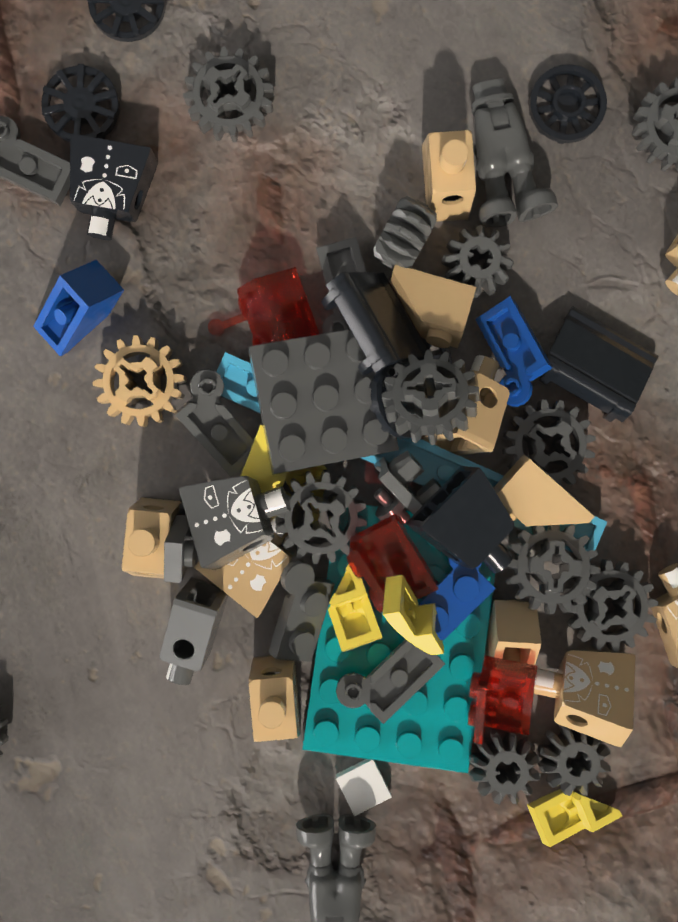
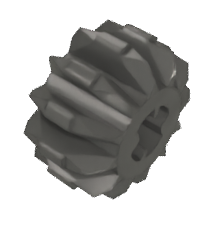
[373,196,437,269]
[442,225,514,298]
[538,725,611,796]
[469,730,541,805]

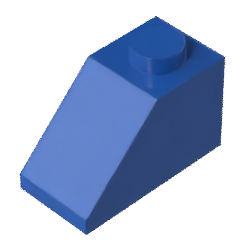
[33,259,124,357]

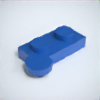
[475,296,553,407]
[418,558,496,641]

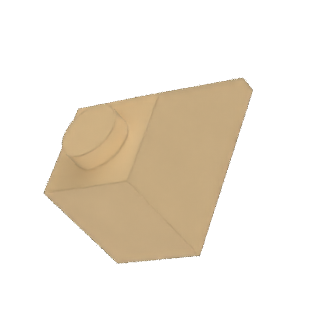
[390,265,476,348]
[493,455,595,527]
[484,600,542,694]

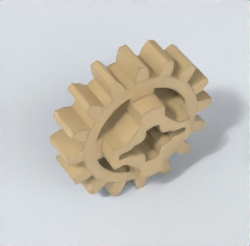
[93,335,187,427]

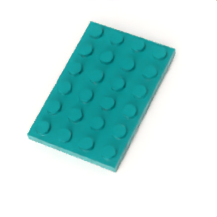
[302,505,496,773]

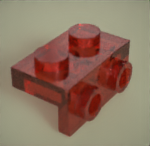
[237,267,320,346]
[347,513,439,613]
[468,656,538,745]

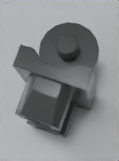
[373,450,442,525]

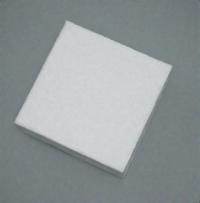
[336,759,392,816]

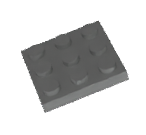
[248,329,399,475]

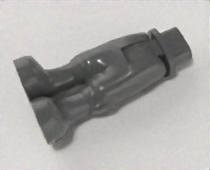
[471,78,558,227]
[296,814,376,922]

